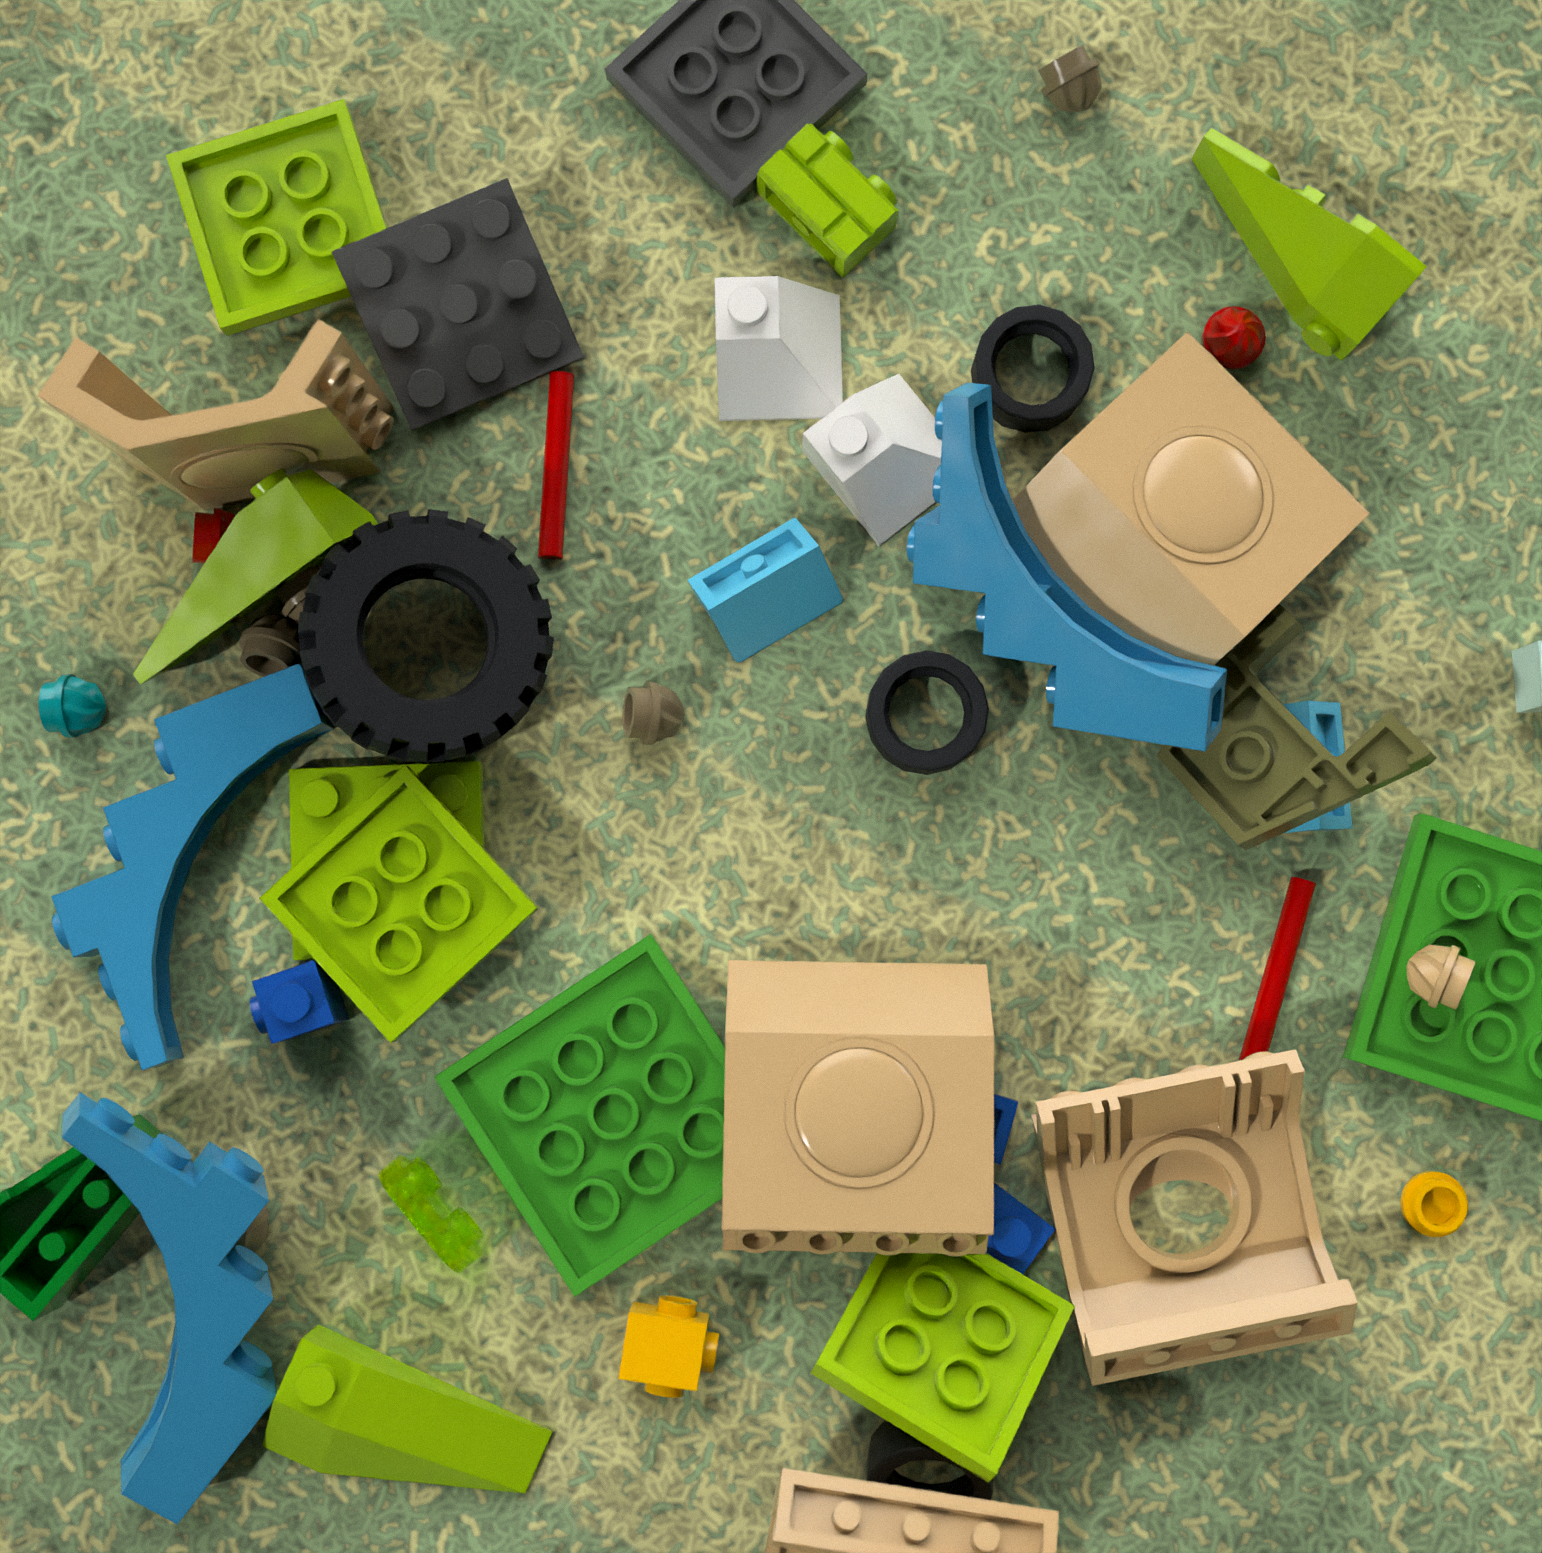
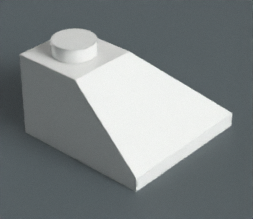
[714,276,843,421]
[802,374,942,546]

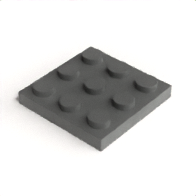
[605,0,868,208]
[331,178,584,431]

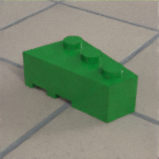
[0,1114,163,1321]

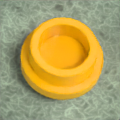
[1400,1171,1468,1237]

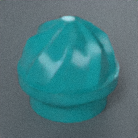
[39,674,106,738]

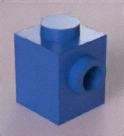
[250,960,350,1044]

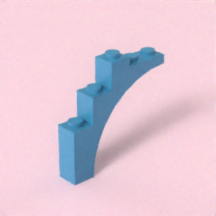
[907,383,1227,751]
[51,663,334,1070]
[61,1092,277,1524]

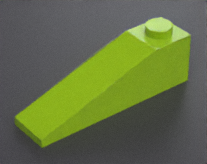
[1191,128,1427,361]
[133,469,378,685]
[262,1324,553,1494]

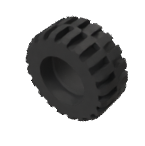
[298,509,554,764]

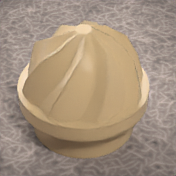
[1406,945,1476,1010]

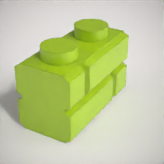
[757,123,899,278]

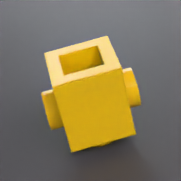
[618,1295,719,1398]

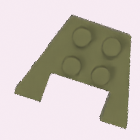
[1157,603,1437,851]

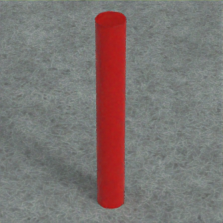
[538,371,574,560]
[1239,877,1316,1060]

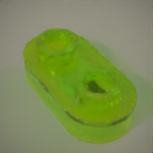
[378,1155,483,1273]

